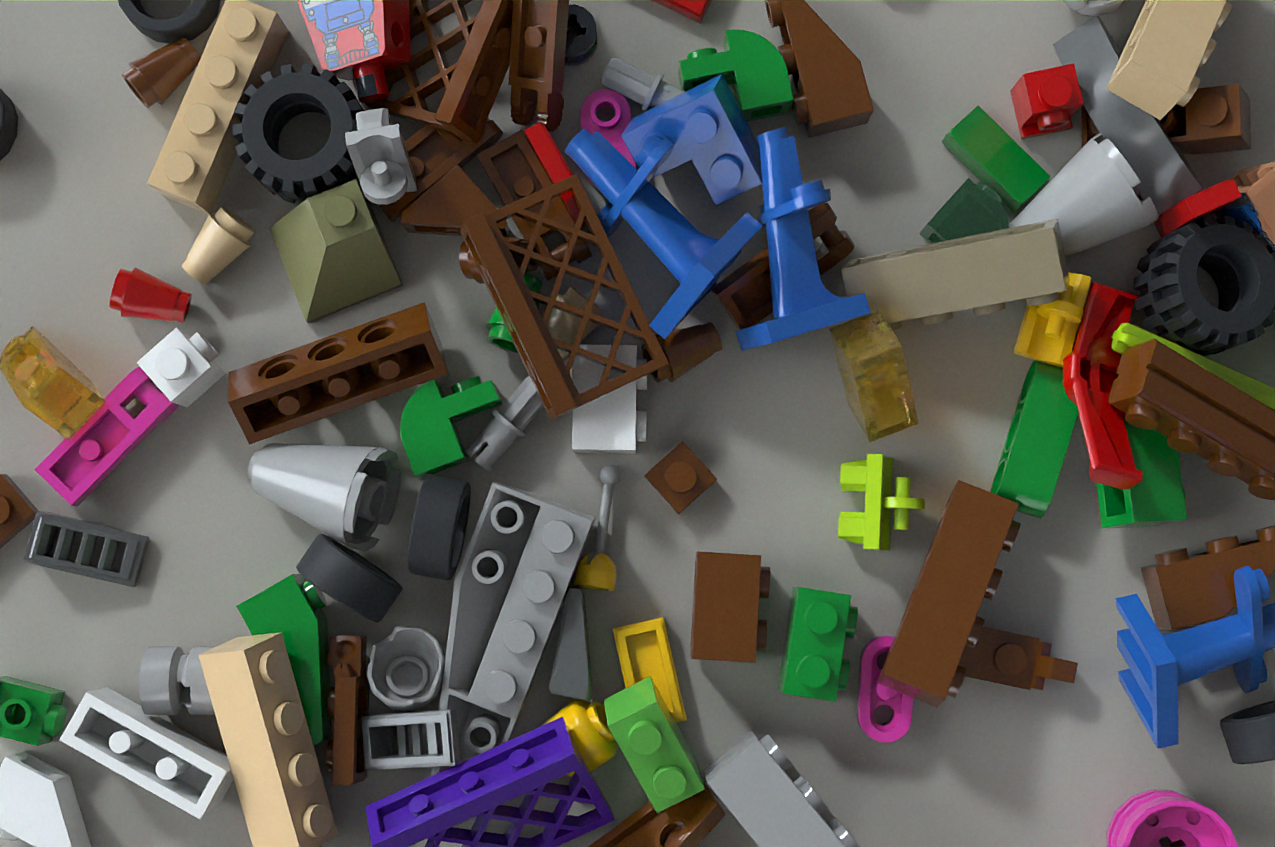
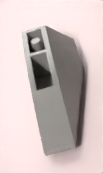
[431,482,596,819]

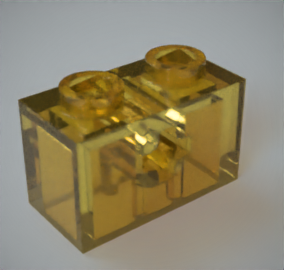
[829,309,919,442]

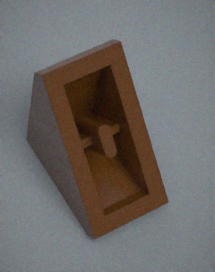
[401,165,510,237]

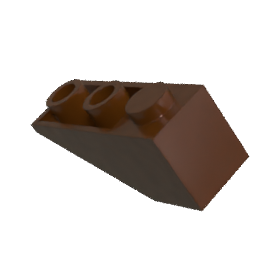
[765,0,874,138]
[1081,84,1251,154]
[1141,525,1275,630]

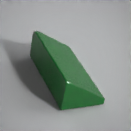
[941,105,1051,213]

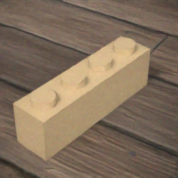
[147,0,289,214]
[1106,0,1232,120]
[198,632,338,847]

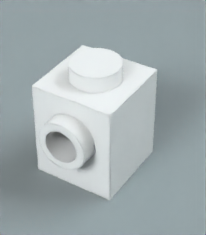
[136,327,226,407]

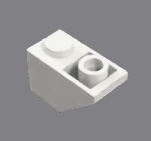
[0,751,91,847]

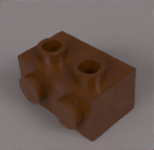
[690,551,770,663]

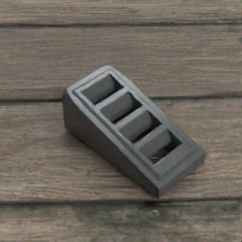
[24,511,149,587]
[549,587,593,700]
[361,709,461,770]

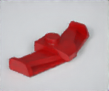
[1063,282,1142,489]

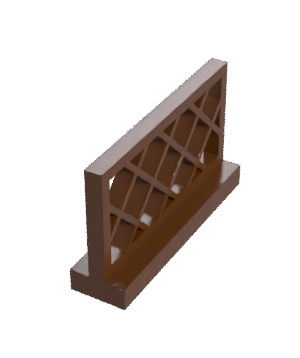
[365,0,513,143]
[460,174,669,421]

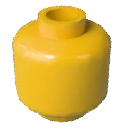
[543,699,617,778]

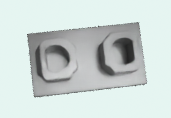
[345,108,417,204]

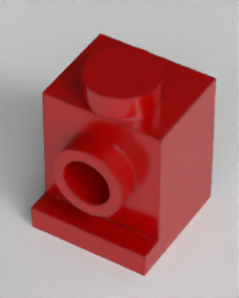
[1010,63,1083,139]

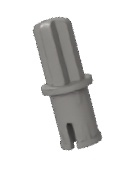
[602,58,686,112]
[464,376,544,472]

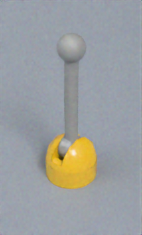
[574,465,621,591]

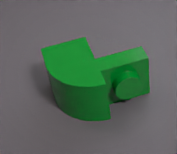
[678,30,794,122]
[400,376,502,479]

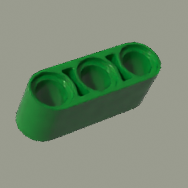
[990,360,1078,519]

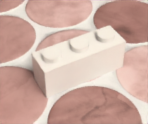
[60,687,234,819]

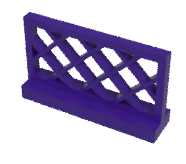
[365,716,615,847]

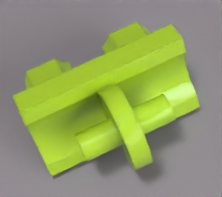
[838,454,925,551]

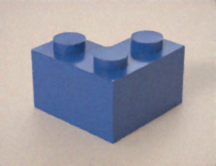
[621,74,762,205]

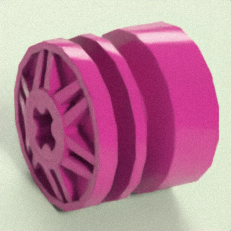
[1106,789,1238,847]

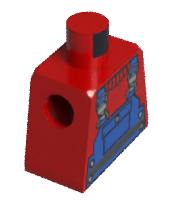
[298,0,411,103]

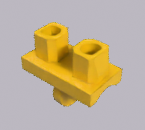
[1014,272,1091,368]

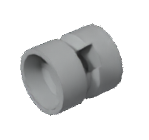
[139,646,217,715]

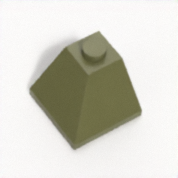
[269,179,403,323]

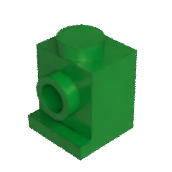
[0,676,67,746]

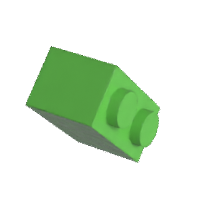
[604,676,705,813]

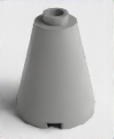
[1007,133,1159,258]
[248,443,401,552]

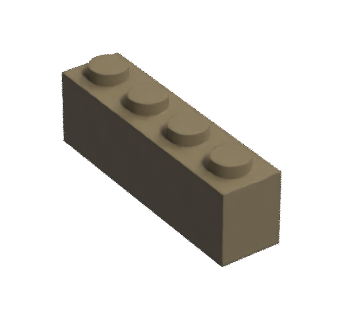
[841,219,1070,334]

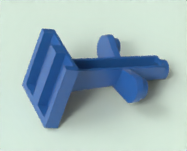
[735,127,871,351]
[565,128,763,339]
[1116,566,1275,749]

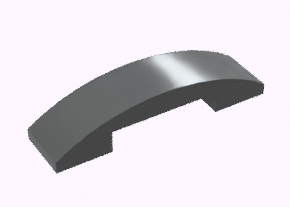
[1053,16,1204,216]

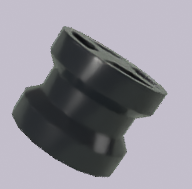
[565,4,597,66]

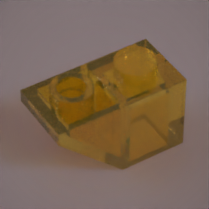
[0,326,105,440]

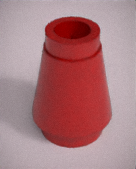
[109,267,192,323]

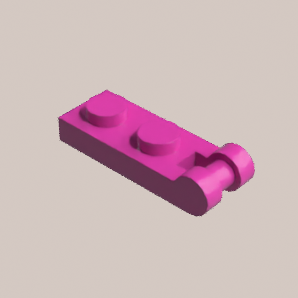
[34,366,179,507]

